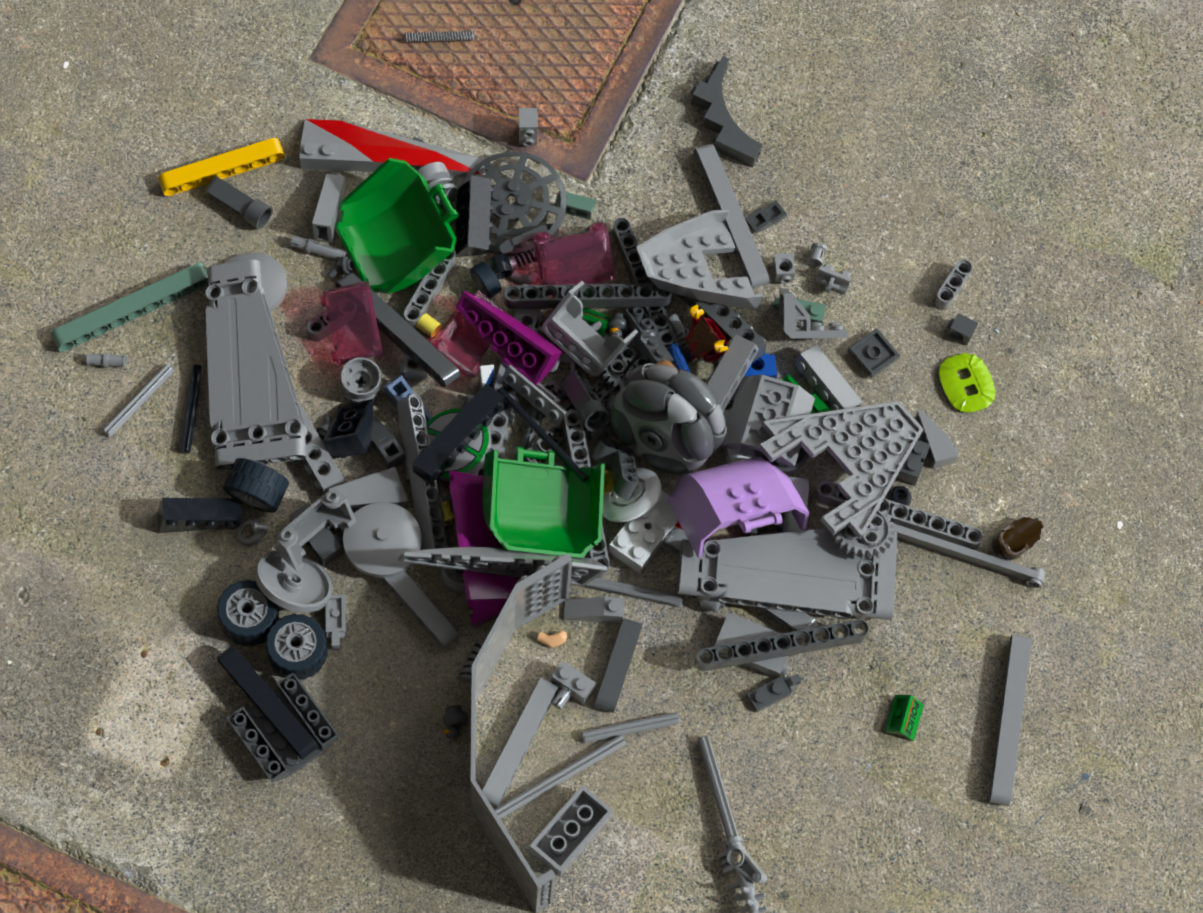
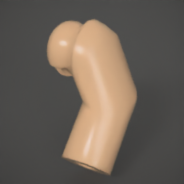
[537,631,567,648]

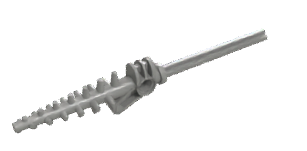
[698,736,768,913]

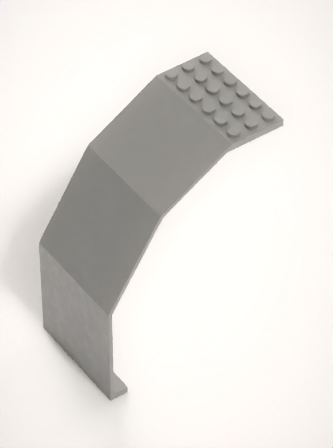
[471,553,572,913]

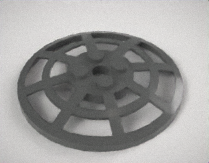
[463,152,567,256]

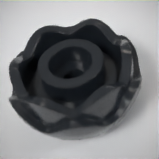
[888,486,912,506]

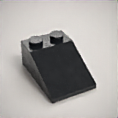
[323,399,374,459]

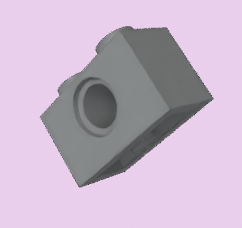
[519,108,538,147]

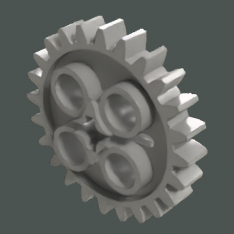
[832,506,895,559]

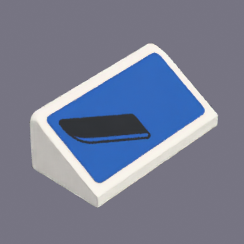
[479,365,494,389]

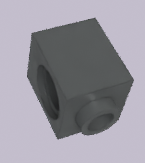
[947,313,978,345]

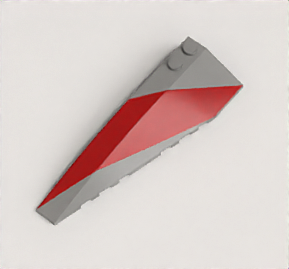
[300,119,485,177]

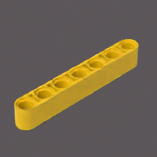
[158,138,285,196]

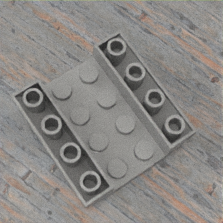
[721,375,815,467]

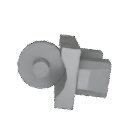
[815,263,851,294]

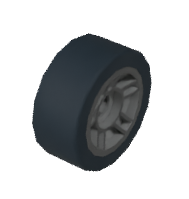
[470,262,502,299]

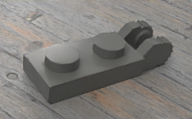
[499,224,548,254]

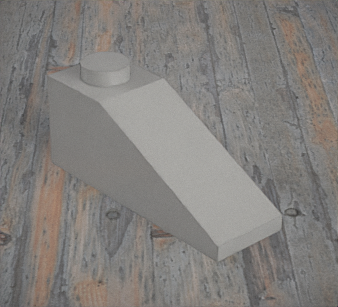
[915,410,958,469]
[564,597,625,624]

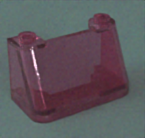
[532,223,615,285]
[320,281,383,366]
[432,290,507,378]

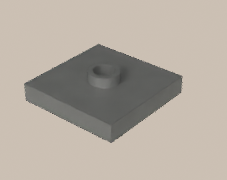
[847,328,901,378]

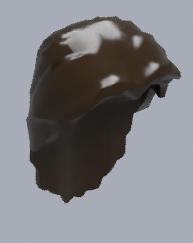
[991,517,1044,561]

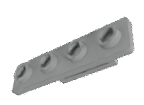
[502,365,566,426]

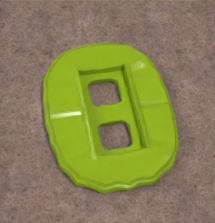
[939,353,996,413]

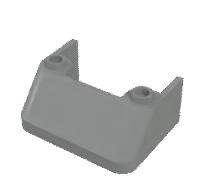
[543,281,638,376]

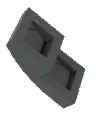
[746,200,787,233]

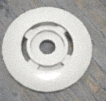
[603,468,662,522]

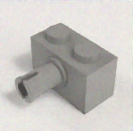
[551,661,596,710]

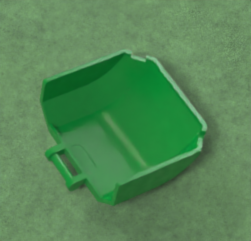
[335,158,459,294]
[483,446,605,559]

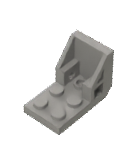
[779,289,848,339]

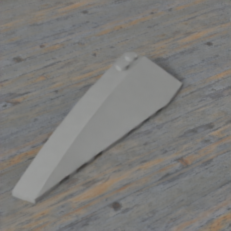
[398,547,607,586]

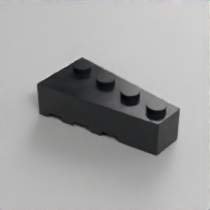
[158,498,242,534]

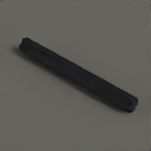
[180,364,203,454]

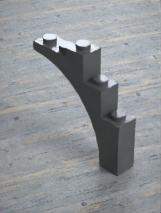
[690,56,763,167]

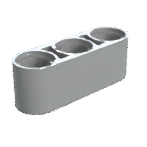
[934,260,973,310]

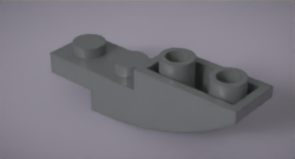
[625,307,674,364]

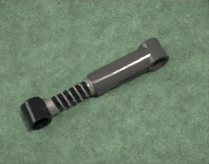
[489,224,608,279]

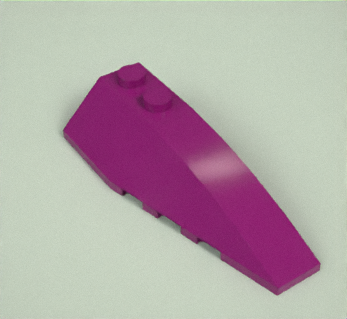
[456,291,562,386]

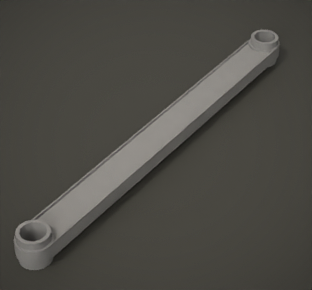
[873,524,1045,588]

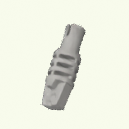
[668,314,699,363]

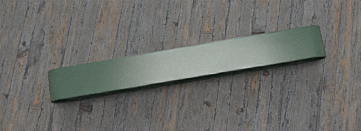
[50,263,208,352]

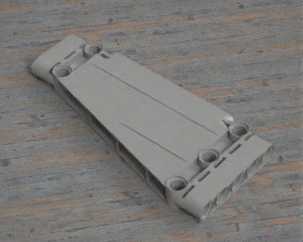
[206,260,308,470]
[677,528,897,620]

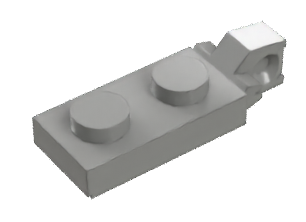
[326,594,346,650]

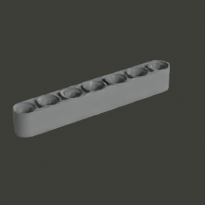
[482,677,559,807]

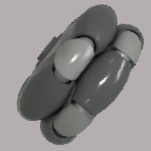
[609,363,727,475]

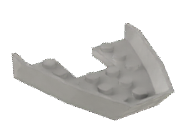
[636,209,763,310]

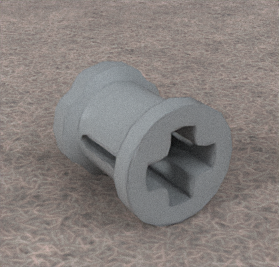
[807,243,827,267]

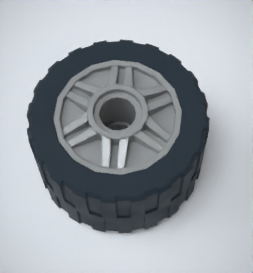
[223,458,289,513]
[217,580,280,646]
[265,614,328,680]

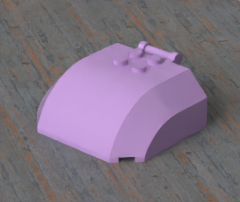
[668,457,809,558]

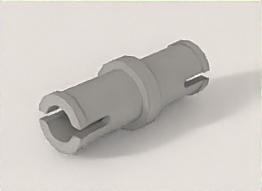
[86,353,127,368]

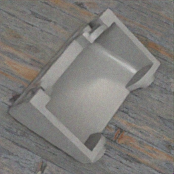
[275,490,357,572]

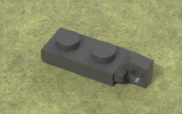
[747,674,802,713]

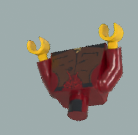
[684,305,728,363]

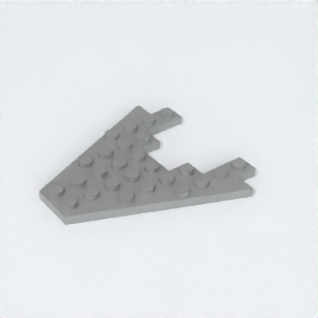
[759,401,923,539]

